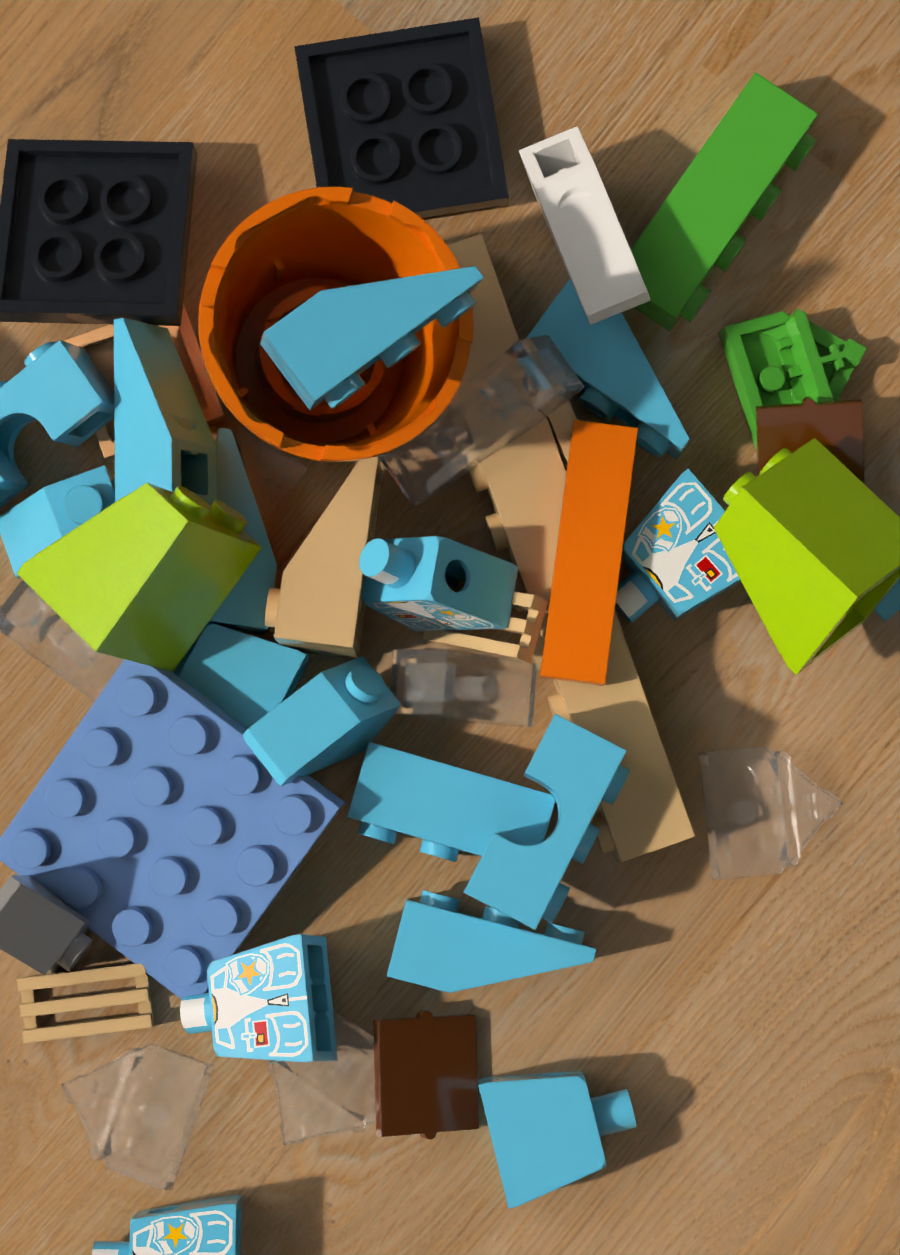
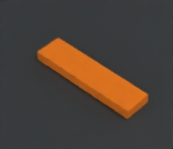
[539,420,638,686]

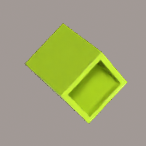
[714,438,900,675]
[17,483,262,672]

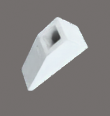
[519,126,651,325]

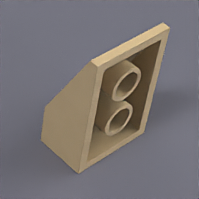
[265,456,383,659]

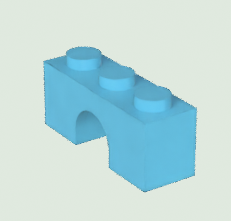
[0,340,114,508]
[463,714,630,930]

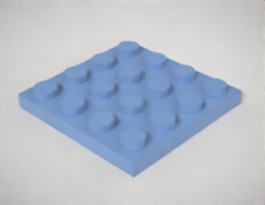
[0,659,345,999]

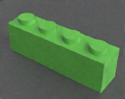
[631,72,818,332]

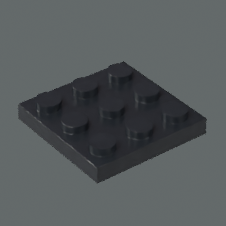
[294,17,509,218]
[0,139,197,326]

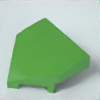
[718,309,867,451]

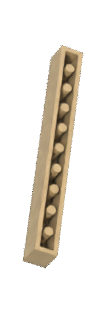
[446,233,695,863]

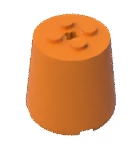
[198,187,474,462]

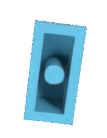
[0,465,115,579]
[243,656,402,787]

